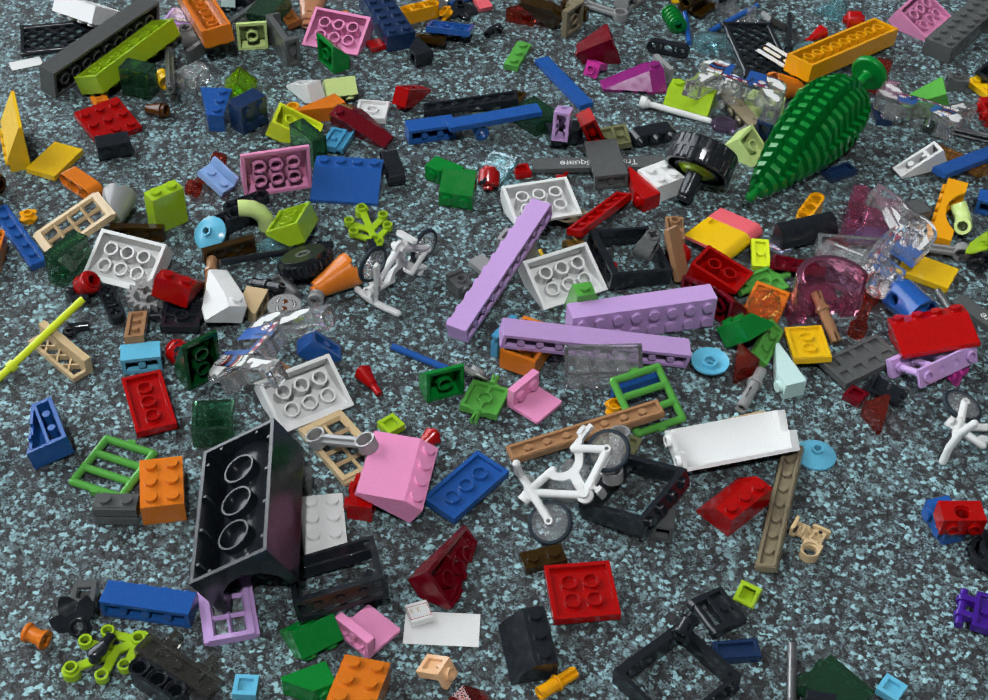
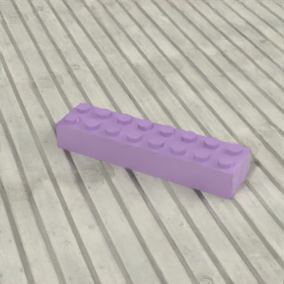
[565,284,718,335]

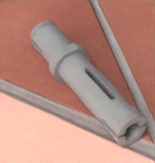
[736,366,766,413]

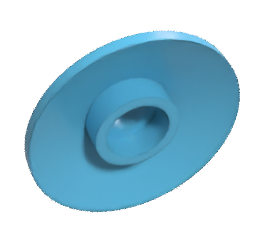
[194,216,227,248]
[691,347,730,375]
[799,440,836,471]

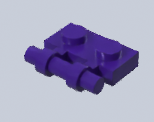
[953,588,988,636]

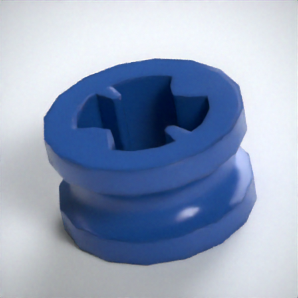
[473,127,489,141]

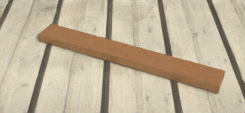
[505,399,665,463]

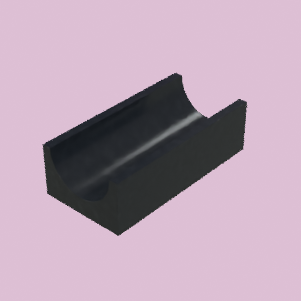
[189,418,304,614]

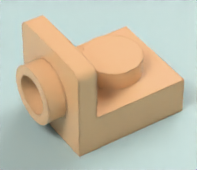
[416,654,458,690]

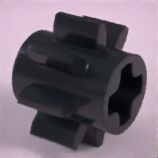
[968,251,988,273]

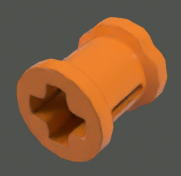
[20,622,53,650]

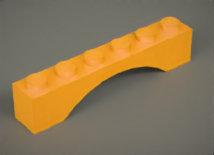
[926,178,968,246]

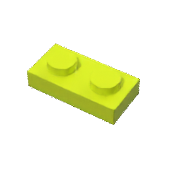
[750,238,770,270]

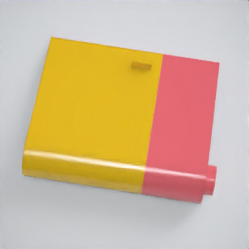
[685,208,763,259]

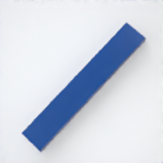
[534,56,593,110]
[446,103,542,133]
[931,146,988,179]
[0,204,49,271]

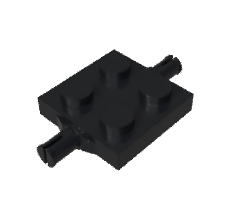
[149,301,204,333]

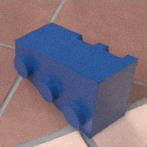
[200,87,233,132]
[26,396,75,470]

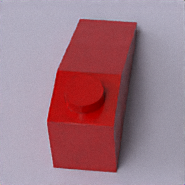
[392,85,431,110]
[627,167,661,213]

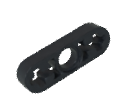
[646,38,690,59]
[223,190,270,211]
[97,284,126,325]

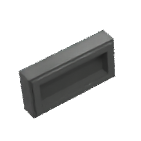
[760,11,786,31]

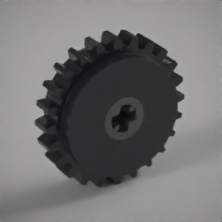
[276,243,334,280]

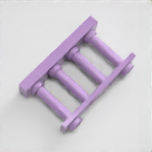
[886,346,978,388]

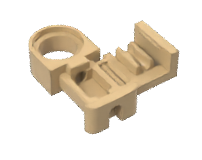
[788,515,831,563]

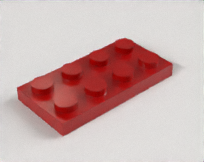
[121,369,178,438]

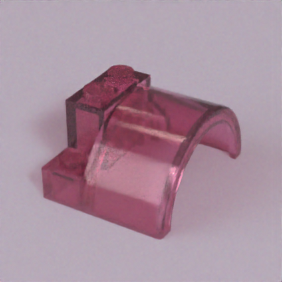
[839,184,904,248]
[784,255,869,325]

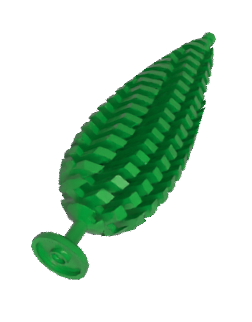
[745,55,887,203]

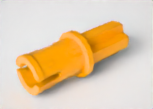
[534,666,579,700]

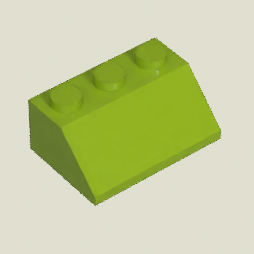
[663,78,718,117]
[265,201,318,247]

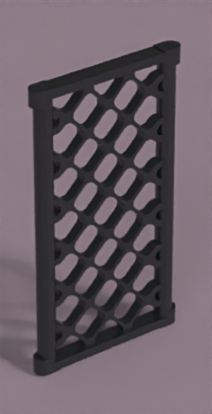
[19,20,98,57]
[720,21,797,79]

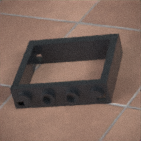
[587,226,673,289]
[578,453,690,538]
[290,535,389,623]
[612,622,742,700]

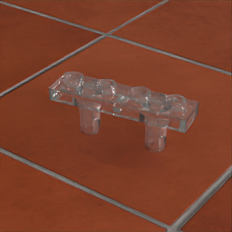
[715,0,761,32]

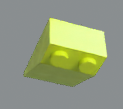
[265,102,324,146]

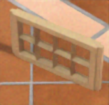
[33,191,117,261]
[298,409,367,487]

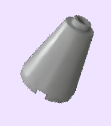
[101,183,137,230]

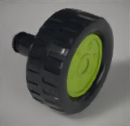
[665,131,738,205]

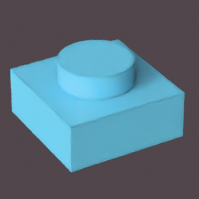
[874,673,908,700]
[232,674,260,700]

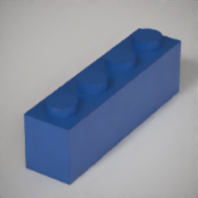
[99,580,199,629]

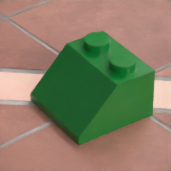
[317,33,350,74]
[439,166,477,210]
[716,313,775,348]
[419,363,464,403]
[279,613,344,661]

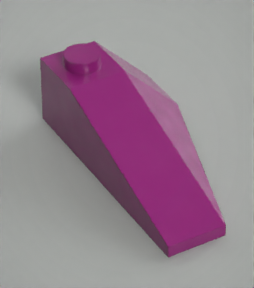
[599,61,667,95]

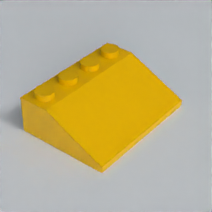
[0,91,30,172]

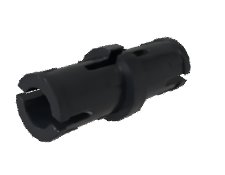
[249,278,286,294]

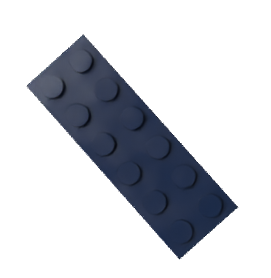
[359,0,415,52]

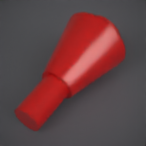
[804,25,828,45]
[354,365,383,397]
[420,427,441,446]

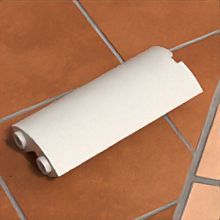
[663,410,800,472]

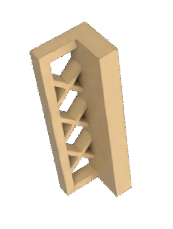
[28,320,93,383]

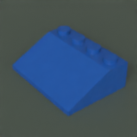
[310,155,384,206]

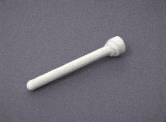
[638,96,712,124]

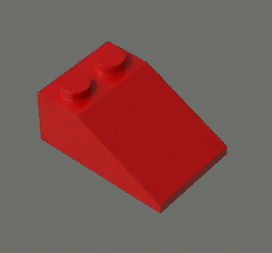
[686,245,754,294]
[151,269,205,308]

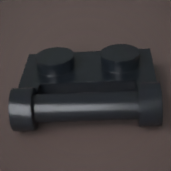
[687,586,747,640]

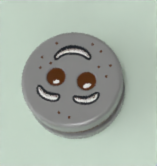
[267,294,303,328]

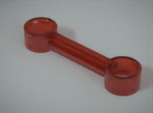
[184,151,227,198]
[847,287,881,340]

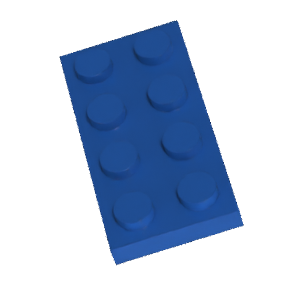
[424,451,509,524]

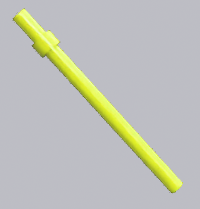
[0,296,86,382]

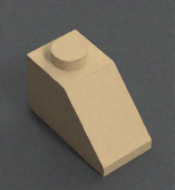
[243,286,269,325]

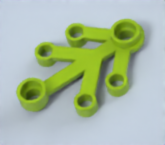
[344,203,393,246]
[61,624,151,685]

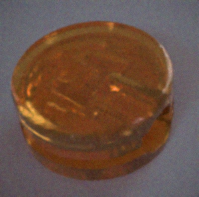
[746,287,782,321]

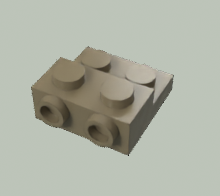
[561,0,584,38]

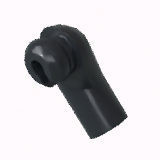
[65,287,91,303]

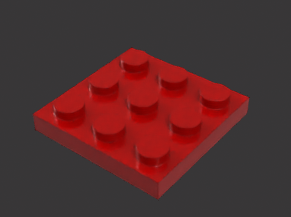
[74,97,142,143]
[543,560,621,625]

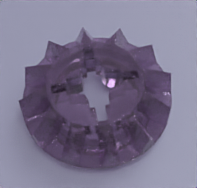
[711,116,737,134]

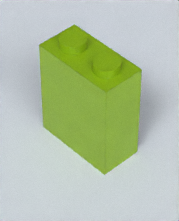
[143,180,188,231]

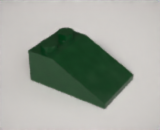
[174,329,223,391]

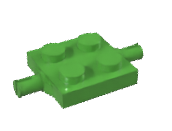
[737,266,791,297]
[459,374,508,425]

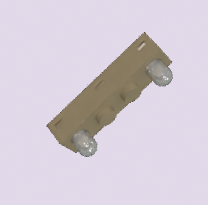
[715,87,758,131]

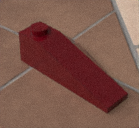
[329,104,393,150]
[681,274,747,325]
[408,525,478,610]

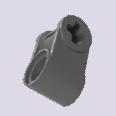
[179,24,198,50]
[632,229,661,262]

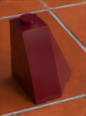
[575,24,621,65]

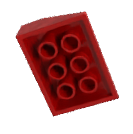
[887,304,981,359]

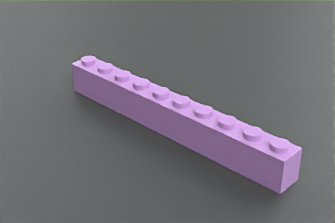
[446,198,553,343]
[499,318,692,368]

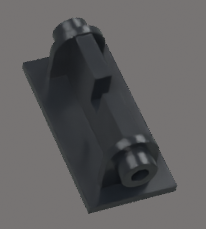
[864,374,908,407]

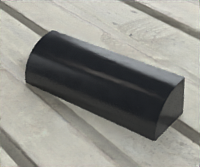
[771,211,838,250]

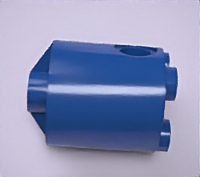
[882,279,938,315]

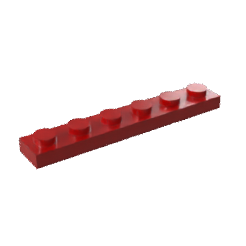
[566,191,632,238]

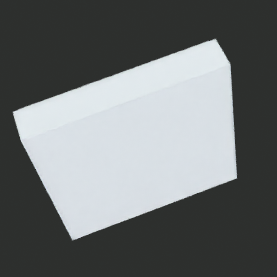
[357,99,390,124]

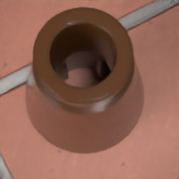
[145,102,170,118]

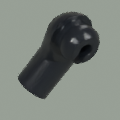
[484,23,504,38]
[62,321,90,338]
[87,633,116,664]

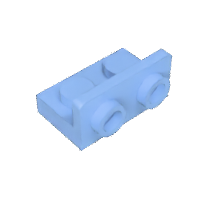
[197,156,239,197]

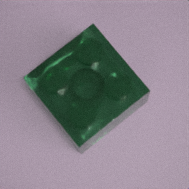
[118,58,160,101]
[191,399,236,448]

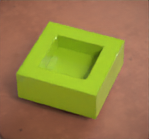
[377,413,405,434]

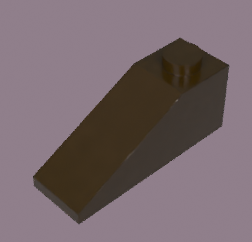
[518,0,564,30]

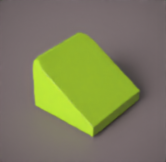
[732,580,763,609]

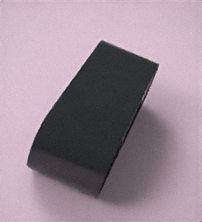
[629,122,677,148]
[380,150,406,186]
[215,205,257,236]
[128,657,189,700]

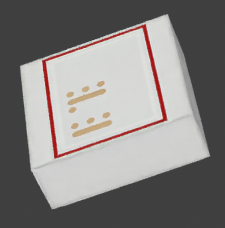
[405,600,433,628]

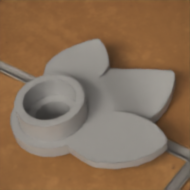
[454,359,488,381]

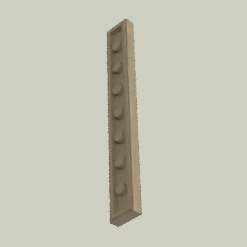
[755,445,804,573]

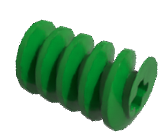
[661,4,687,34]

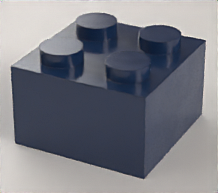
[228,88,268,135]

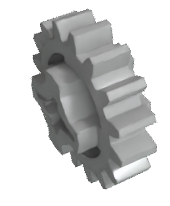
[126,279,165,314]

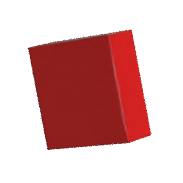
[366,38,386,53]
[512,163,532,179]

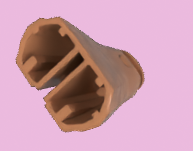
[299,0,328,29]

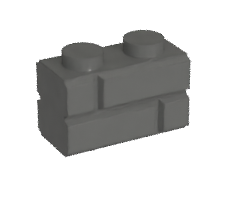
[92,493,141,525]

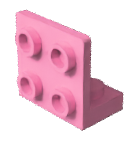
[507,369,562,425]
[335,604,400,659]

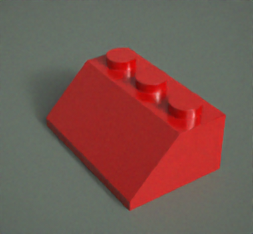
[696,476,773,537]

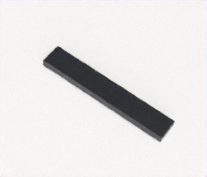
[424,90,519,117]

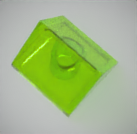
[224,66,257,98]

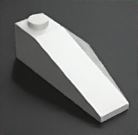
[201,269,247,323]

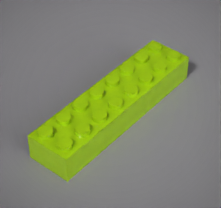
[74,18,180,96]

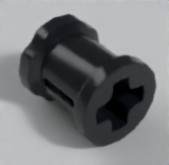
[671,611,700,643]

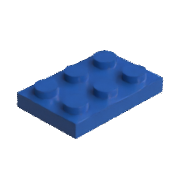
[426,20,474,39]

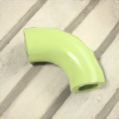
[237,199,274,233]
[950,201,973,235]

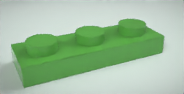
[503,41,532,72]
[749,318,784,367]

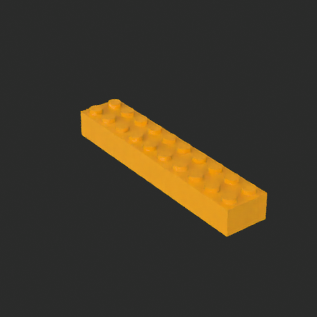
[784,18,898,82]

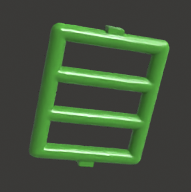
[609,363,687,437]
[68,435,158,496]

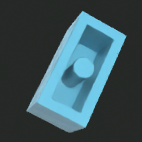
[120,341,163,375]

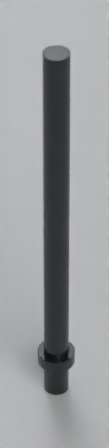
[784,12,793,53]
[219,240,334,267]

